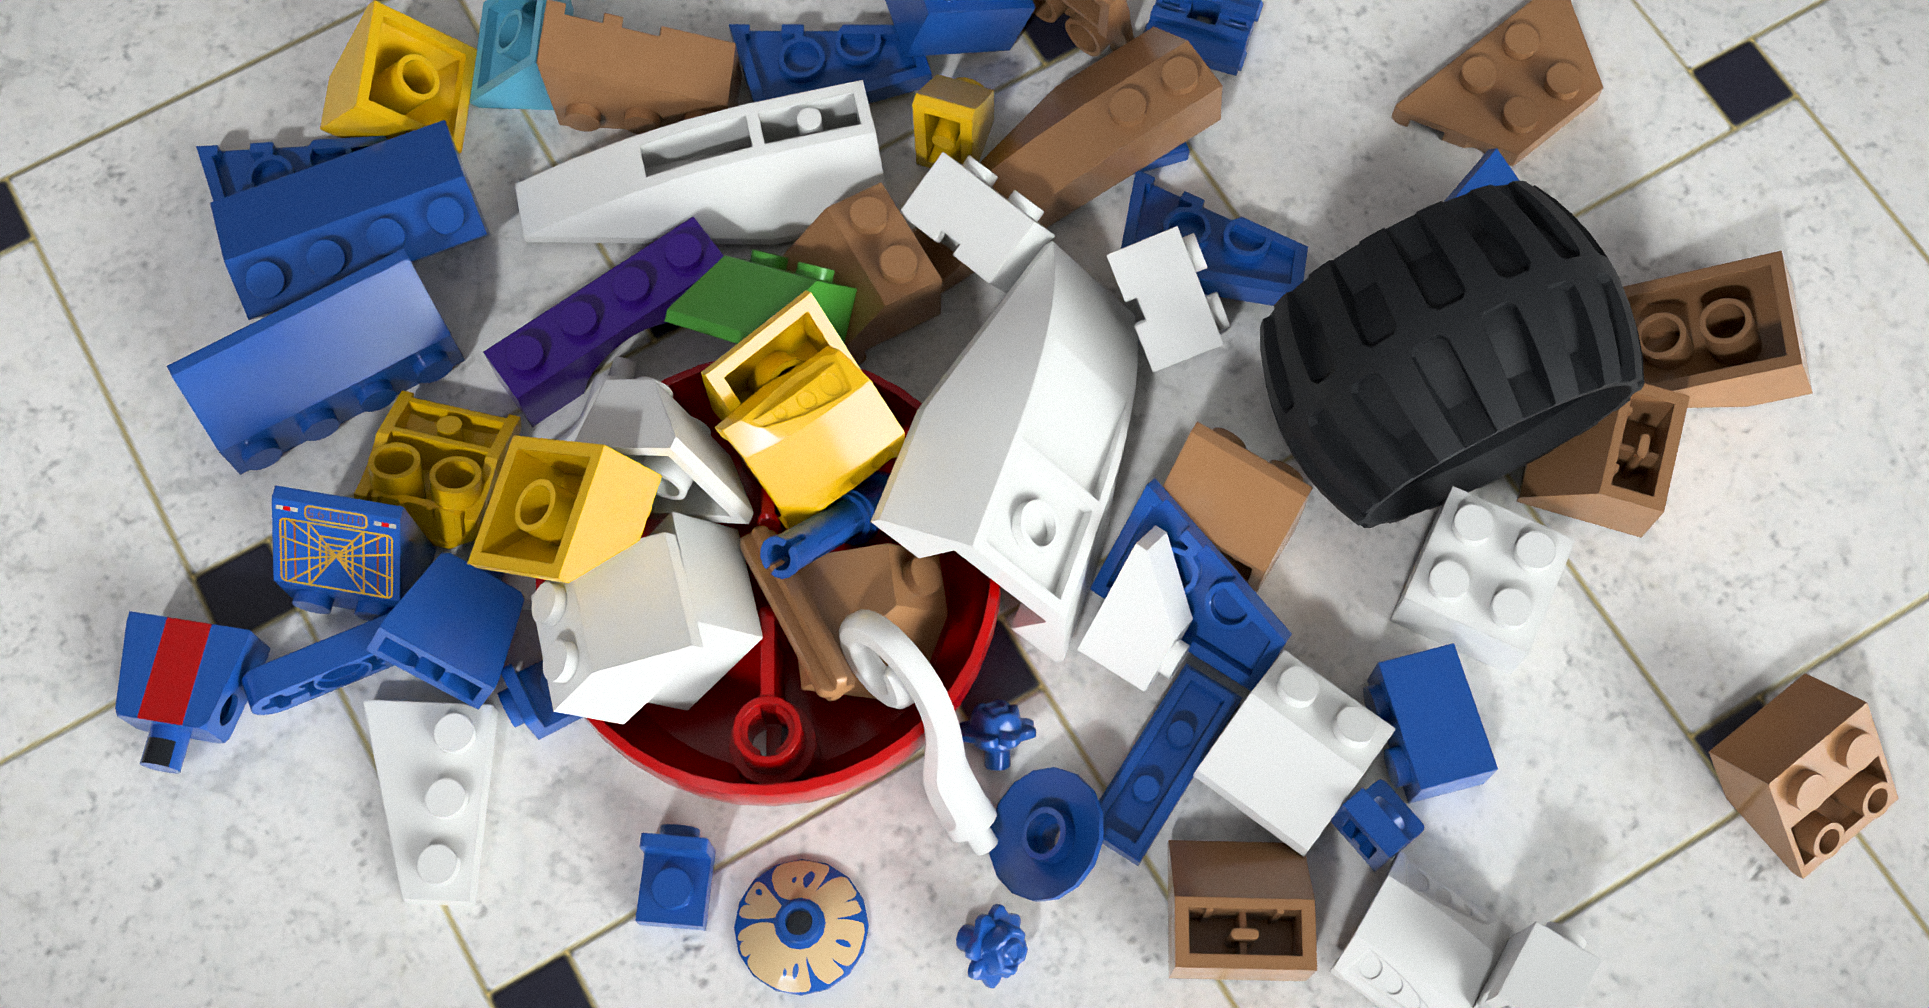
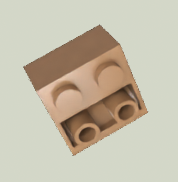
[1516,383,1690,538]
[1163,421,1313,592]
[1709,673,1899,879]
[1167,840,1317,981]

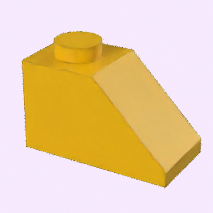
[912,74,994,168]

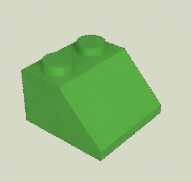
[665,249,857,344]

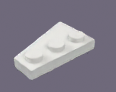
[363,700,498,906]

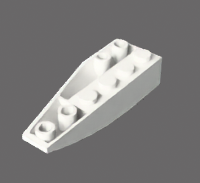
[514,80,887,245]

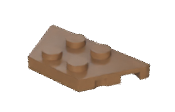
[1391,0,1604,167]

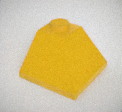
[320,0,477,154]

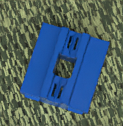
[1143,0,1264,76]

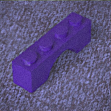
[483,217,724,427]

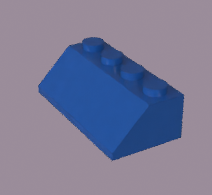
[210,120,491,320]
[167,248,465,475]

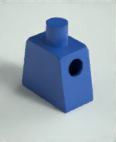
[366,552,525,710]

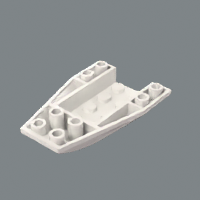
[871,242,1138,662]

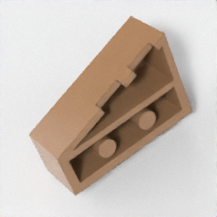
[536,0,742,135]

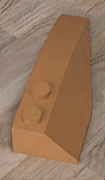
[912,27,1223,293]

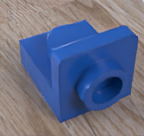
[497,660,583,740]
[1330,779,1424,873]
[635,824,716,931]

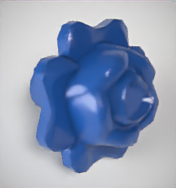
[959,699,1036,771]
[956,904,1028,988]

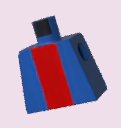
[115,611,271,774]

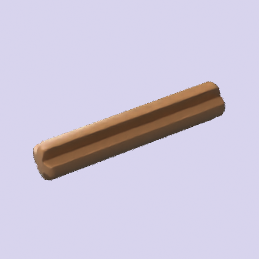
[740,525,855,701]

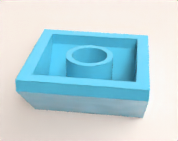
[470,0,574,110]

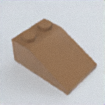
[1623,250,1813,408]

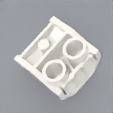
[1329,851,1513,1008]

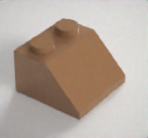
[783,182,942,357]

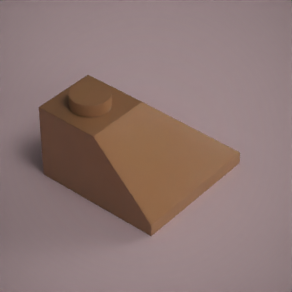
[798,543,948,699]

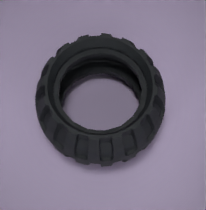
[1260,181,1644,528]

